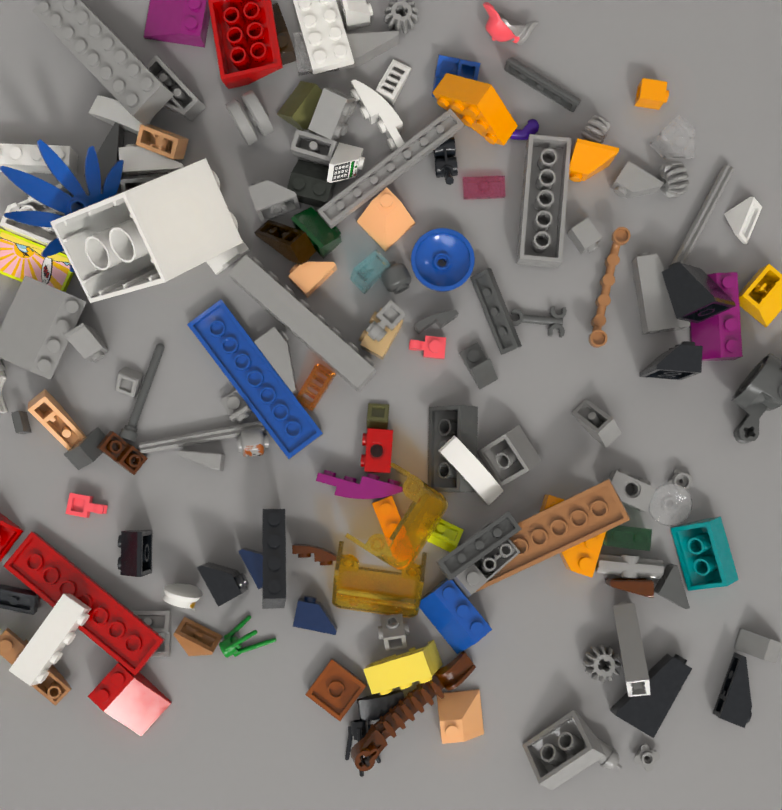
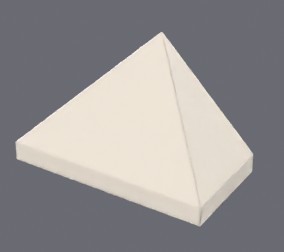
[724,197,762,244]

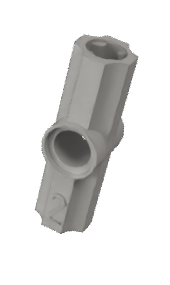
[595,554,664,579]

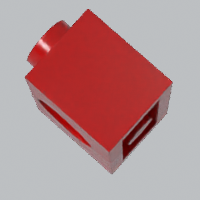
[361,428,393,473]

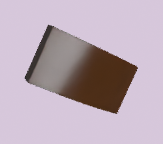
[97,431,148,475]
[292,544,338,565]

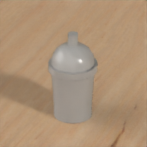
[596,736,622,770]

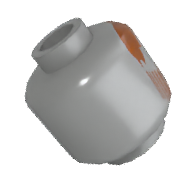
[237,429,269,457]

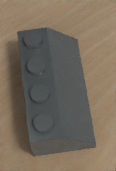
[428,405,478,493]

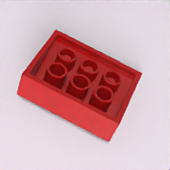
[208,0,283,89]

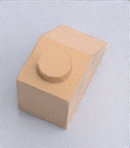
[288,262,337,298]

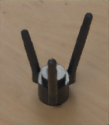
[345,719,381,777]

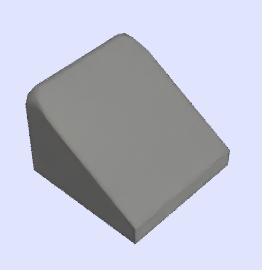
[115,367,144,398]

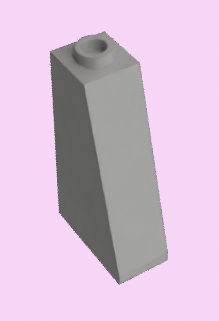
[631,252,690,335]
[613,602,651,697]

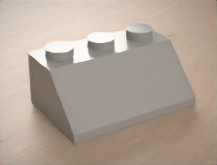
[522,710,605,790]

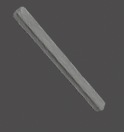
[671,164,734,264]
[139,421,265,454]

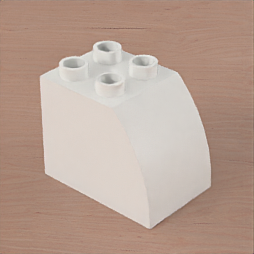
[50,158,243,303]

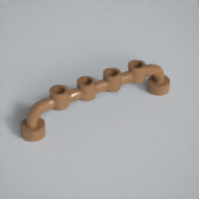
[589,227,631,348]

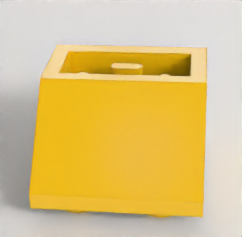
[739,264,782,328]

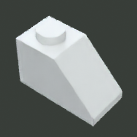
[340,0,373,31]

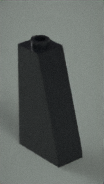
[610,654,692,738]

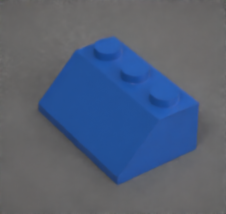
[416,578,493,654]

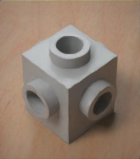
[378,614,410,651]

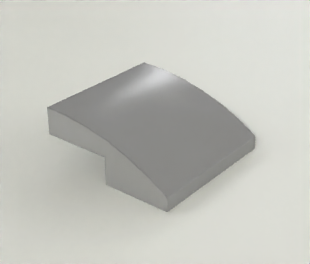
[131,611,171,657]

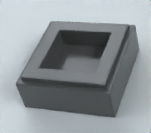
[11,411,32,434]

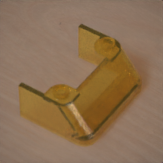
[345,462,448,571]
[332,541,427,618]

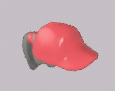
[483,2,539,45]

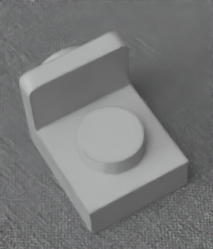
[220,390,252,423]

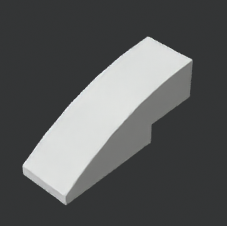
[89,95,152,135]

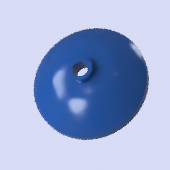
[411,228,475,292]

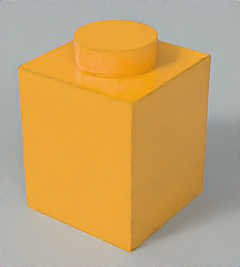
[635,78,669,110]

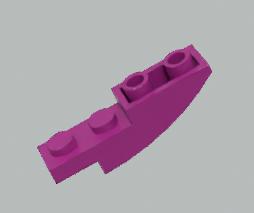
[316,470,404,499]

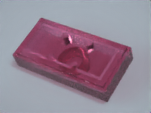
[462,176,506,200]

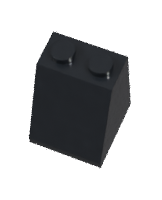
[662,262,736,323]

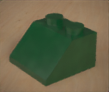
[291,207,342,259]

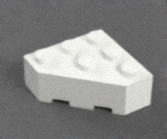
[0,184,89,254]

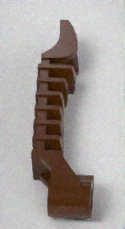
[350,651,476,771]

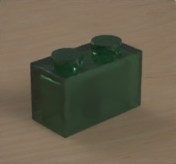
[602,525,652,551]

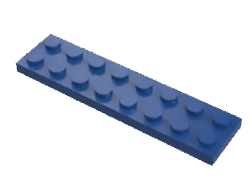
[187,299,323,459]

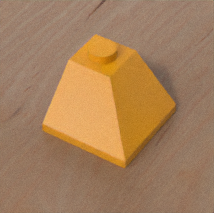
[569,138,619,182]

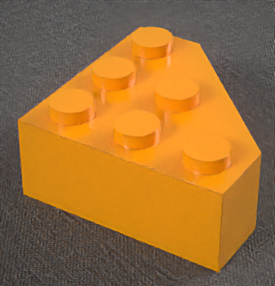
[433,73,518,146]
[540,494,606,578]

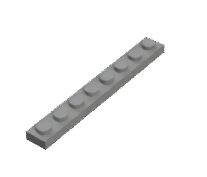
[317,109,464,229]

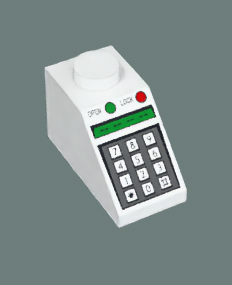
[327,142,365,183]

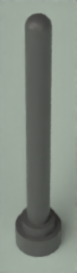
[119,343,165,442]

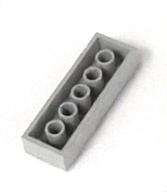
[516,134,572,268]

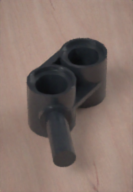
[433,137,458,185]

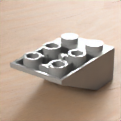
[452,519,520,598]

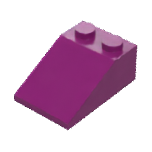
[144,0,210,48]

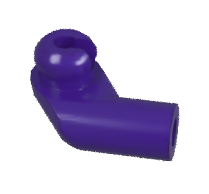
[510,119,539,140]

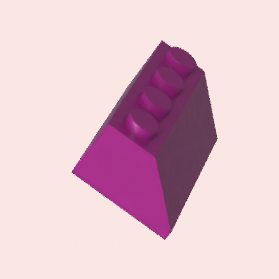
[690,272,743,361]

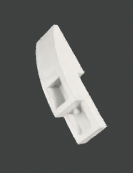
[350,79,405,151]

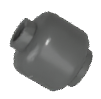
[381,261,411,294]

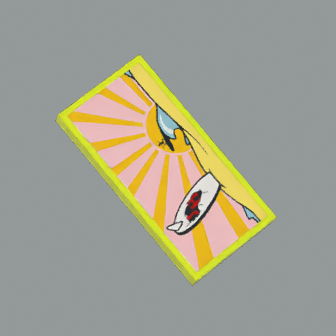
[0,228,74,292]

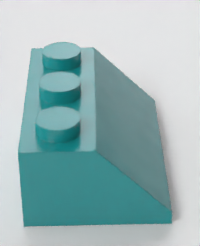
[670,516,739,591]

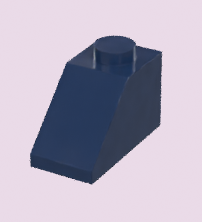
[238,548,263,590]
[293,596,337,635]

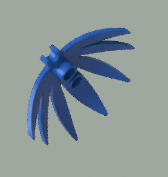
[0,139,124,272]

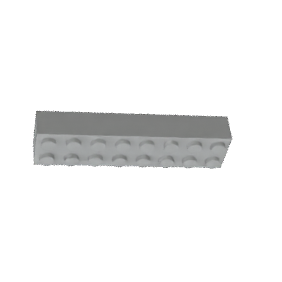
[33,0,174,126]
[228,254,376,392]

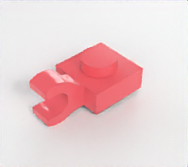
[409,335,446,359]
[65,493,108,518]

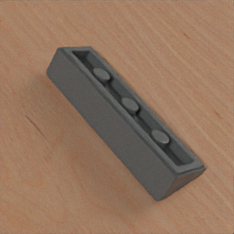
[504,57,581,112]

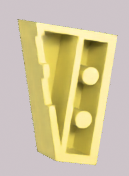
[363,640,443,695]

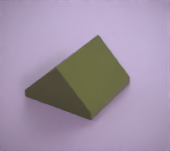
[277,81,322,133]

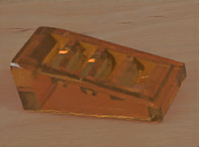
[296,363,336,411]

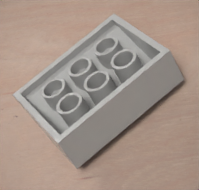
[0,275,87,380]

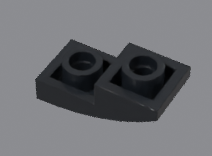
[357,689,404,722]

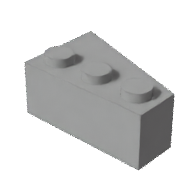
[146,55,206,121]

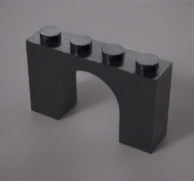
[262,509,286,609]

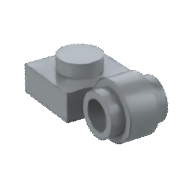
[366,300,406,342]

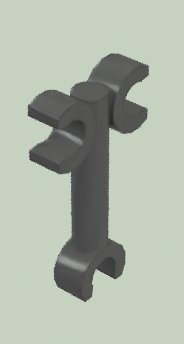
[511,306,567,338]

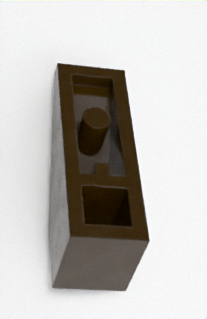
[272,3,297,65]
[254,220,316,265]

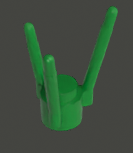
[219,615,276,658]

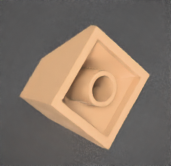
[357,187,415,252]
[437,689,484,744]

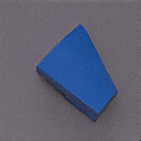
[432,54,481,97]

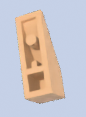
[27,389,86,450]

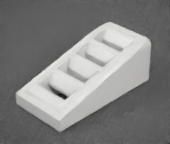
[375,59,412,105]

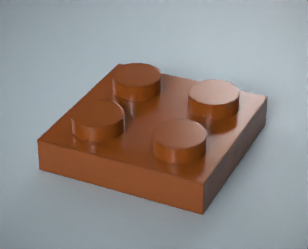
[305,658,367,721]

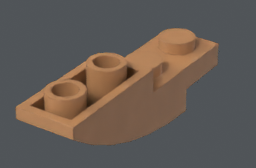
[0,628,72,706]

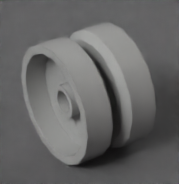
[225,90,274,146]

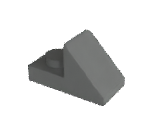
[459,342,498,390]

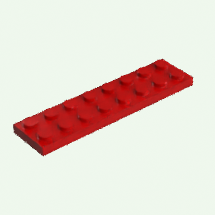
[4,532,165,676]

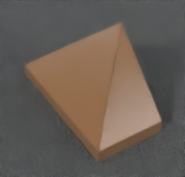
[174,617,223,656]

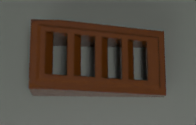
[605,578,654,598]

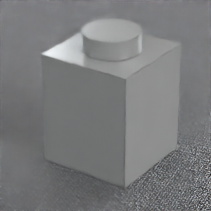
[567,217,603,254]

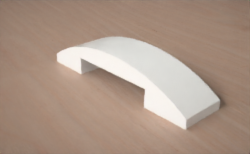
[438,436,503,506]

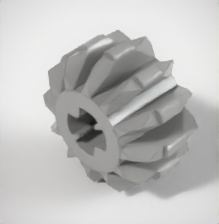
[384,0,419,35]
[579,115,611,144]
[658,161,689,198]
[583,644,622,683]

